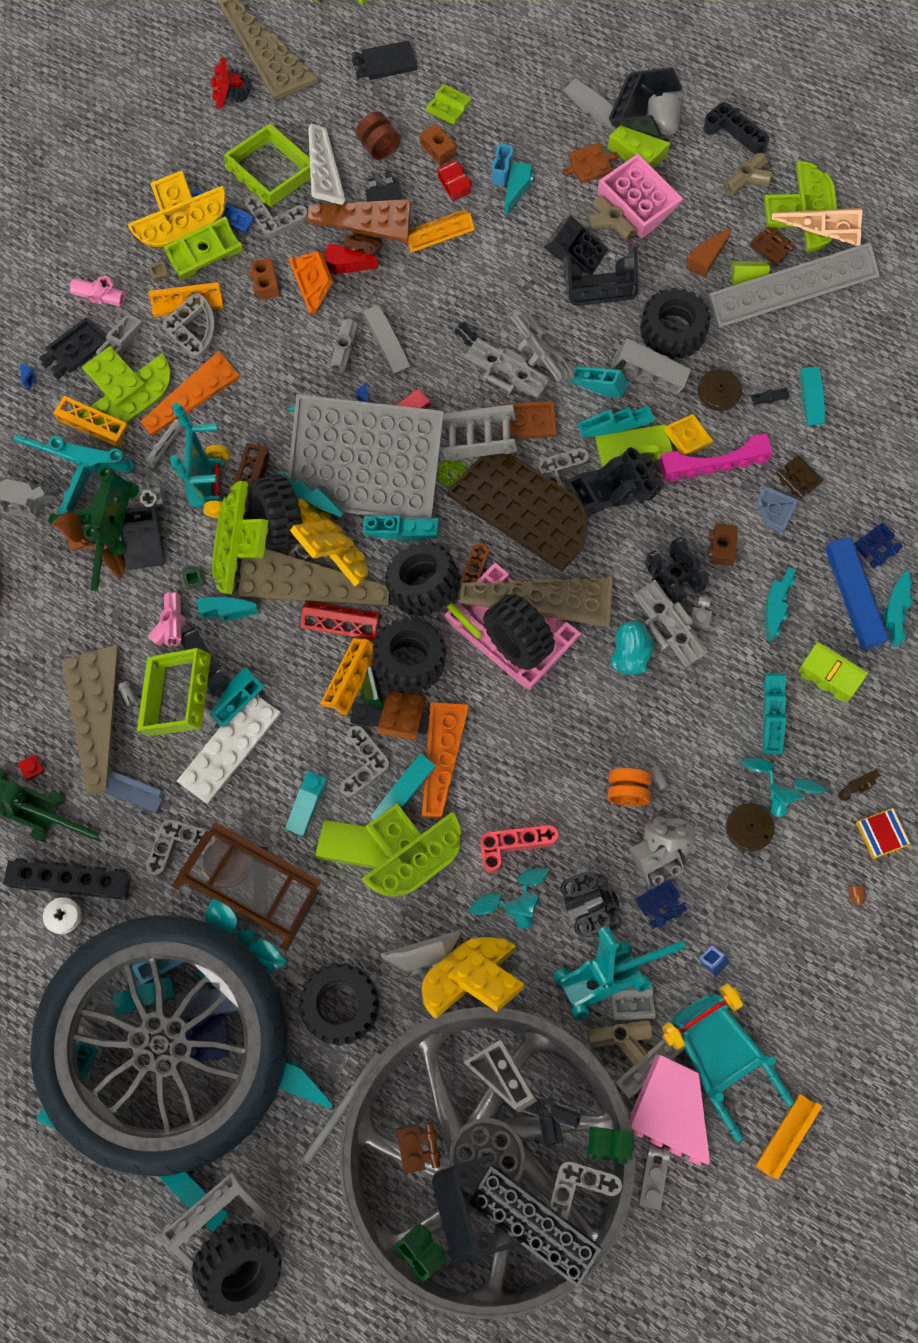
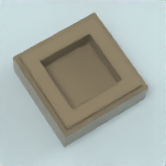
[147,260,170,283]

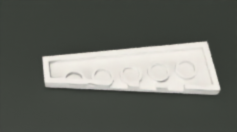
[308,123,345,205]

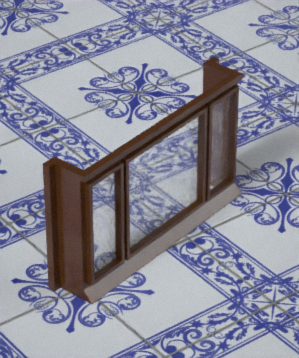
[172,822,321,950]

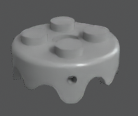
[643,817,695,855]

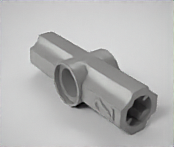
[330,319,358,373]
[140,487,166,507]

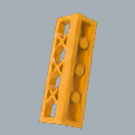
[408,210,475,253]
[148,282,223,317]
[53,396,128,449]
[320,638,373,716]
[755,1094,822,1179]

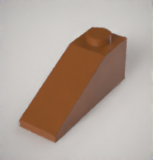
[686,228,732,277]

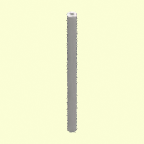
[302,1052,380,1164]

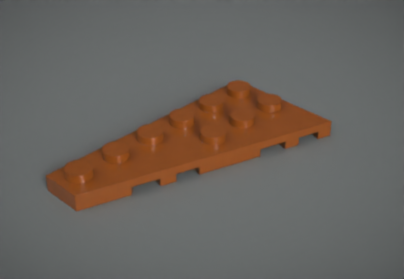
[307,199,411,244]

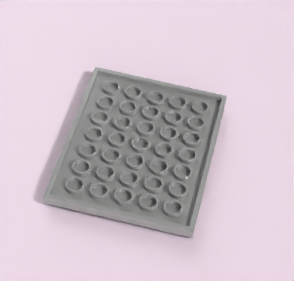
[288,394,444,519]

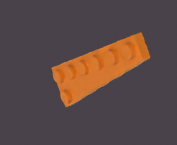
[140,351,240,437]
[422,702,469,819]

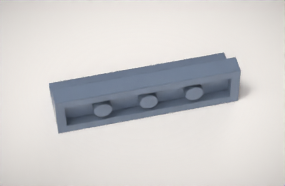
[103,770,165,814]

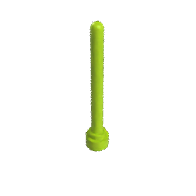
[447,600,482,638]

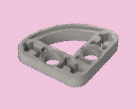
[163,294,215,358]

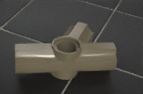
[722,153,772,195]
[588,196,637,241]
[587,1020,652,1065]

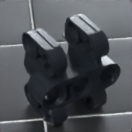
[597,447,665,507]
[645,537,709,604]
[560,871,622,937]

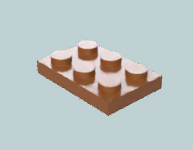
[499,401,556,440]
[377,690,426,741]

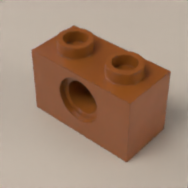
[419,123,457,166]

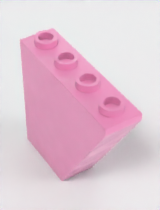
[629,1054,710,1166]

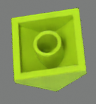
[731,261,770,286]

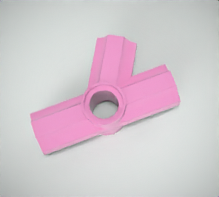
[70,275,126,307]
[148,592,186,647]

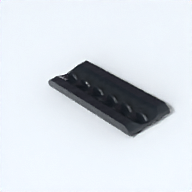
[468,1165,602,1288]

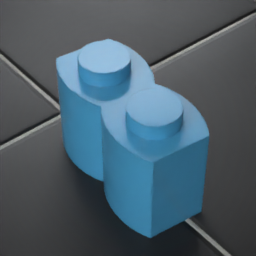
[491,143,513,186]

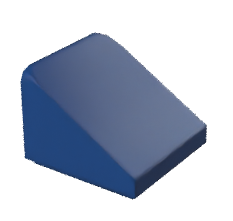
[20,364,37,390]
[356,383,369,402]
[698,945,729,977]

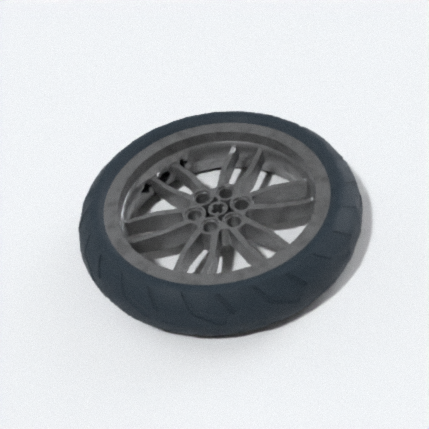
[30,915,288,1176]

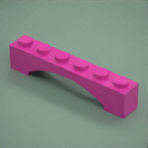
[659,433,773,482]

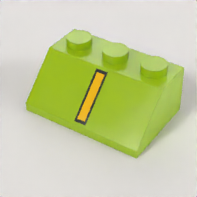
[797,641,868,702]

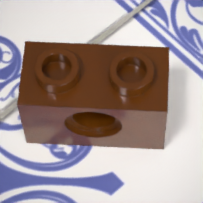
[707,523,738,567]

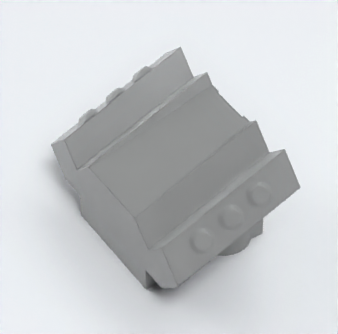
[0,477,58,520]

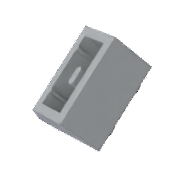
[629,840,685,890]

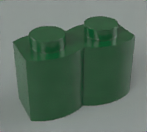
[587,1126,635,1164]
[395,1223,448,1282]

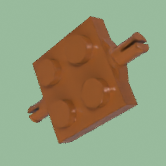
[562,142,618,184]

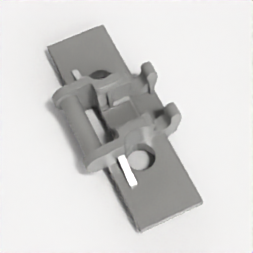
[510,314,575,381]
[464,338,551,398]
[633,580,708,667]

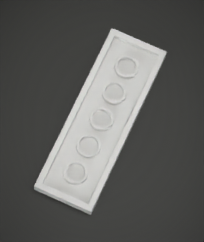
[177,695,281,805]

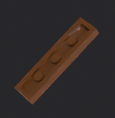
[234,443,270,519]

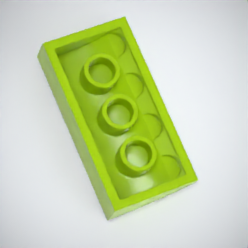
[315,820,389,869]

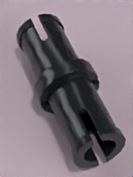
[751,387,790,406]

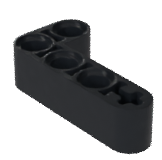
[703,102,769,154]
[181,627,229,697]

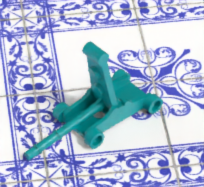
[14,434,135,515]
[553,926,686,1021]

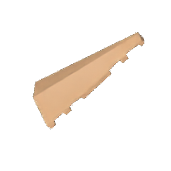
[772,208,862,246]

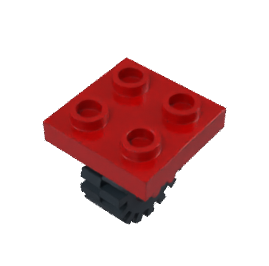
[211,58,252,108]

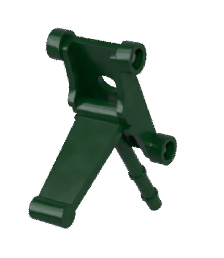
[48,465,139,591]
[0,770,99,842]

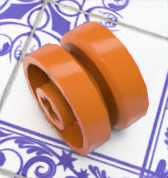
[607,768,652,806]

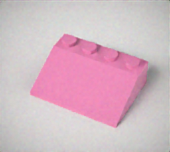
[597,154,683,239]

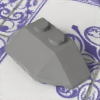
[381,930,461,976]

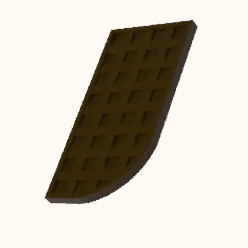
[447,453,587,572]

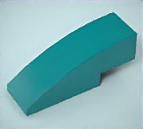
[798,367,825,426]
[196,597,259,622]
[113,977,176,1016]

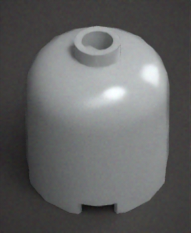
[647,93,682,139]

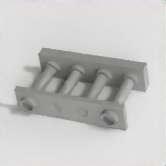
[442,404,518,461]

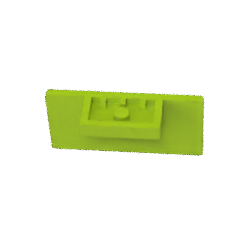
[595,425,673,468]

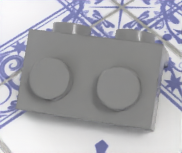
[611,986,656,1021]

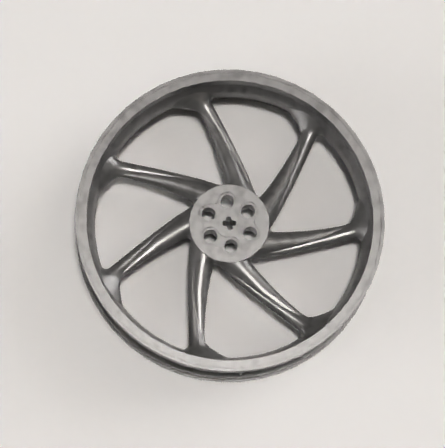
[340,1007,635,1319]

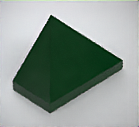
[360,667,384,708]

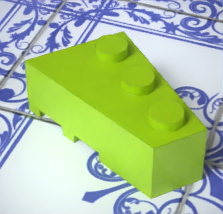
[608,125,670,169]

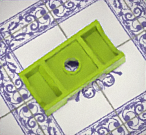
[163,216,243,281]

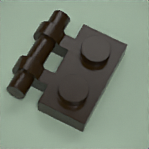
[775,455,823,499]

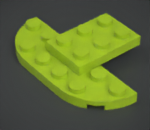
[764,161,837,252]
[79,346,171,431]
[212,481,269,595]
[361,804,461,897]

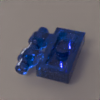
[855,522,903,568]
[635,879,687,929]

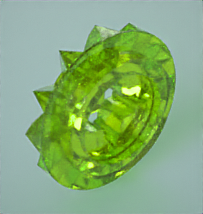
[437,460,466,486]

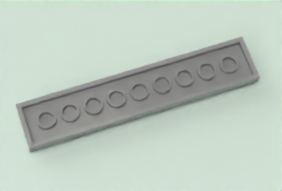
[708,242,880,328]

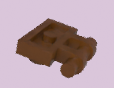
[750,226,795,266]
[343,233,383,254]
[396,1122,441,1174]

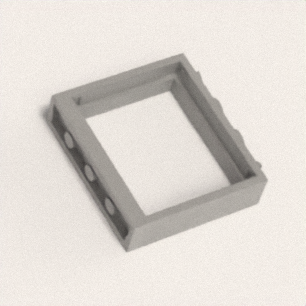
[161,1172,281,1277]

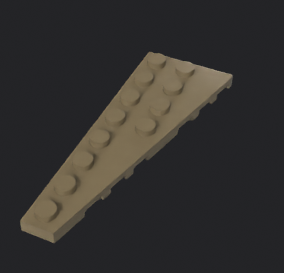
[219,0,318,101]
[238,549,390,607]
[459,576,613,627]
[61,645,119,796]

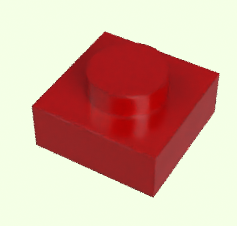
[17,754,45,781]

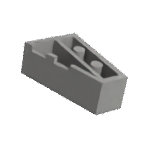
[463,1040,537,1113]

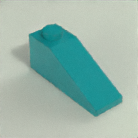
[504,162,534,215]
[568,366,628,398]
[209,667,265,727]
[285,771,328,837]
[279,1060,334,1110]

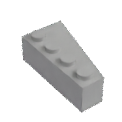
[609,338,691,394]

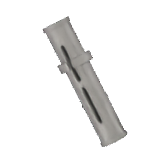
[144,419,184,468]

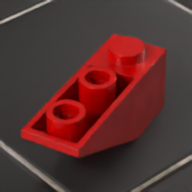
[323,243,378,274]

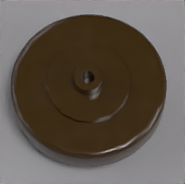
[698,369,742,411]
[725,803,775,852]

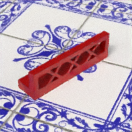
[301,601,380,640]

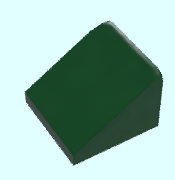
[181,566,204,589]

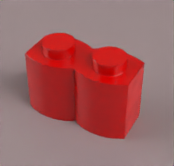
[437,160,472,201]

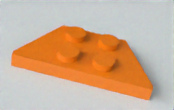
[289,251,333,315]

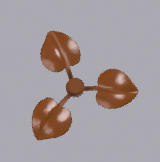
[52,512,126,579]

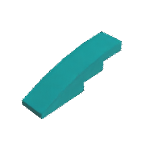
[577,405,655,437]
[278,471,345,517]
[763,673,786,754]
[370,754,436,820]
[158,1172,229,1232]

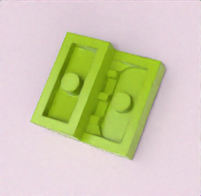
[426,84,472,125]

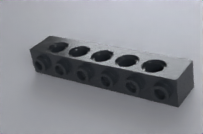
[3,858,131,900]

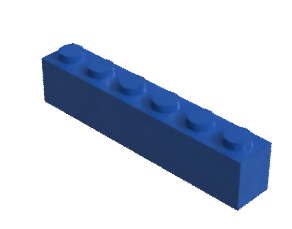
[825,537,888,651]

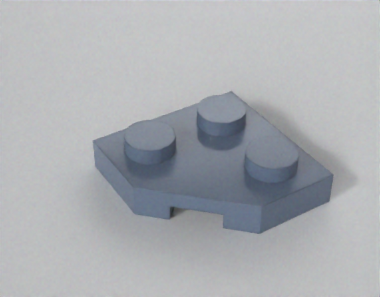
[756,486,798,533]

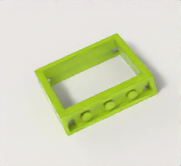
[224,123,311,207]
[137,648,211,736]

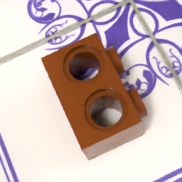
[249,258,280,300]

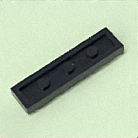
[350,703,430,735]

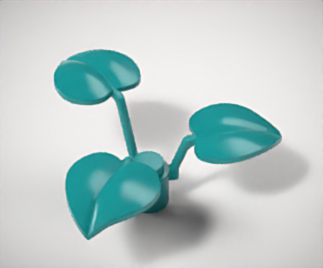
[739,758,828,817]
[468,867,550,929]
[198,898,287,986]

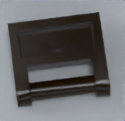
[838,769,881,801]

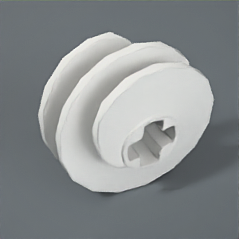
[43,897,83,934]

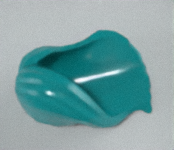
[610,620,654,675]

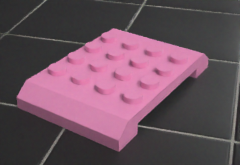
[444,563,581,690]

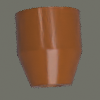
[848,885,866,905]

